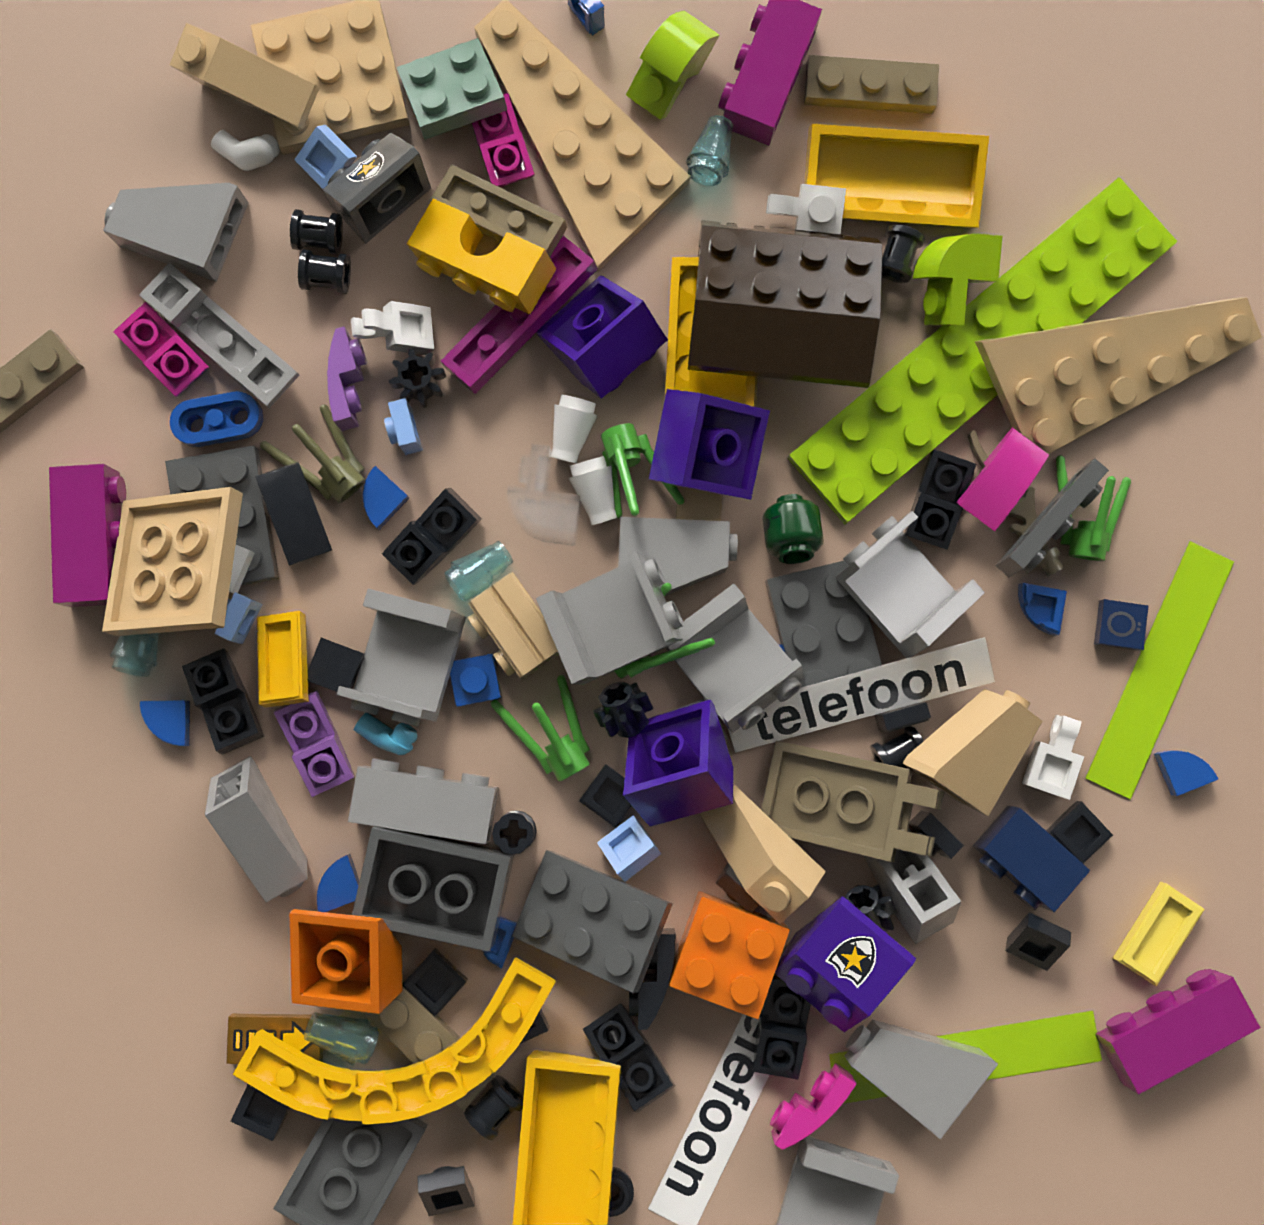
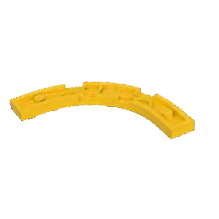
[233,957,556,1124]

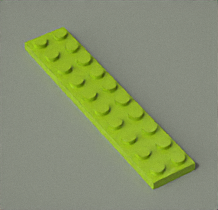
[787,177,1178,525]

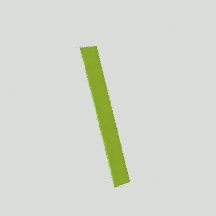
[1086,541,1234,800]
[829,1010,1102,1104]

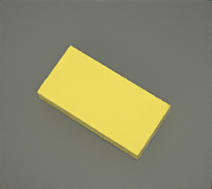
[1113,882,1205,986]

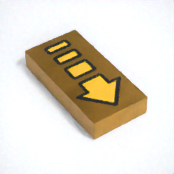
[226,1013,324,1064]

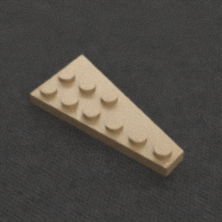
[474,0,690,272]
[975,297,1262,454]

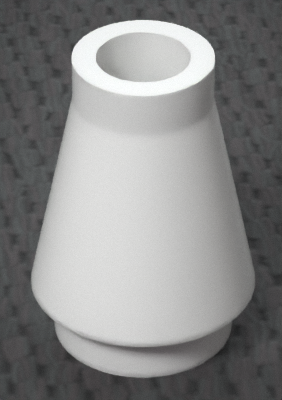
[551,395,597,463]
[569,456,617,525]

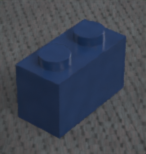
[973,806,1091,912]

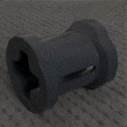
[290,209,343,254]
[881,224,925,283]
[298,249,351,294]
[870,726,924,768]
[492,810,537,855]
[464,1075,523,1141]

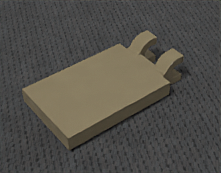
[761,740,944,862]

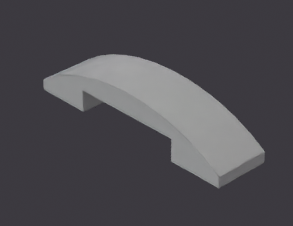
[140,262,300,409]

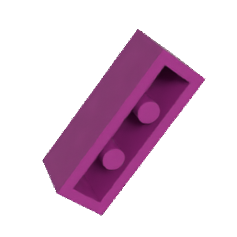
[718,0,822,146]
[49,464,126,607]
[1096,969,1261,1095]

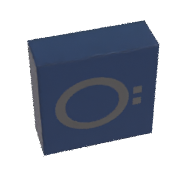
[1094,599,1149,651]

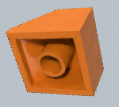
[289,909,403,1014]

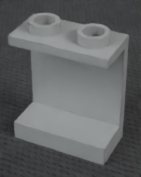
[835,511,985,658]
[536,551,684,685]
[666,584,805,733]
[337,589,466,727]
[776,1136,899,1225]

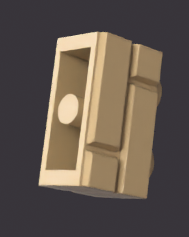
[467,572,559,680]

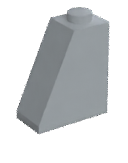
[103,183,249,282]
[618,517,738,596]
[205,756,307,902]
[845,1019,998,1139]

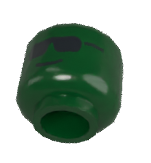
[762,494,824,564]

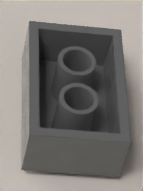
[352,827,514,952]

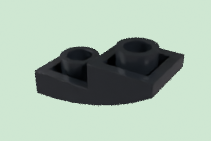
[904,449,977,550]
[255,462,332,566]
[382,488,482,585]
[182,648,264,755]
[629,928,676,1030]
[753,974,811,1080]
[583,1003,676,1113]

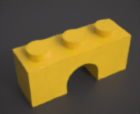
[406,198,556,314]

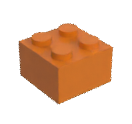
[669,891,790,1019]

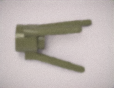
[260,404,366,503]

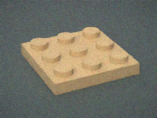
[250,0,410,155]
[102,487,243,636]

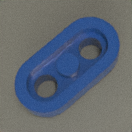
[170,391,264,447]

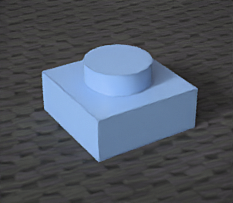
[294,125,357,189]
[384,398,423,455]
[214,592,263,644]
[597,815,661,882]

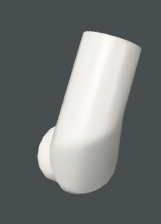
[211,130,280,171]

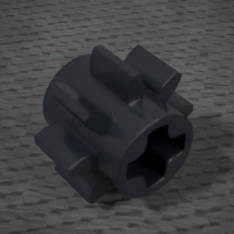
[389,349,447,408]
[593,682,654,738]
[839,884,897,933]

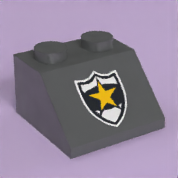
[323,132,431,244]

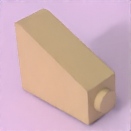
[903,689,1043,816]

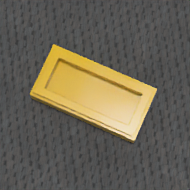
[257,611,309,708]

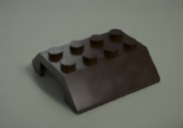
[688,220,882,388]

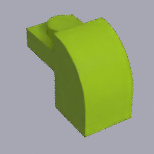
[626,10,720,120]
[913,233,1003,326]

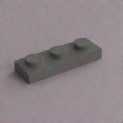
[995,458,1109,578]

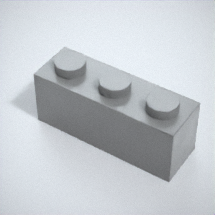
[348,758,499,844]

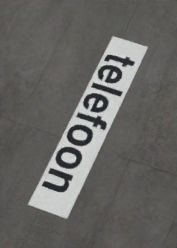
[728,637,995,753]
[648,1014,769,1225]

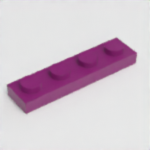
[441,235,598,394]

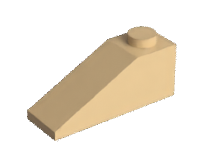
[169,23,320,129]
[699,783,826,924]

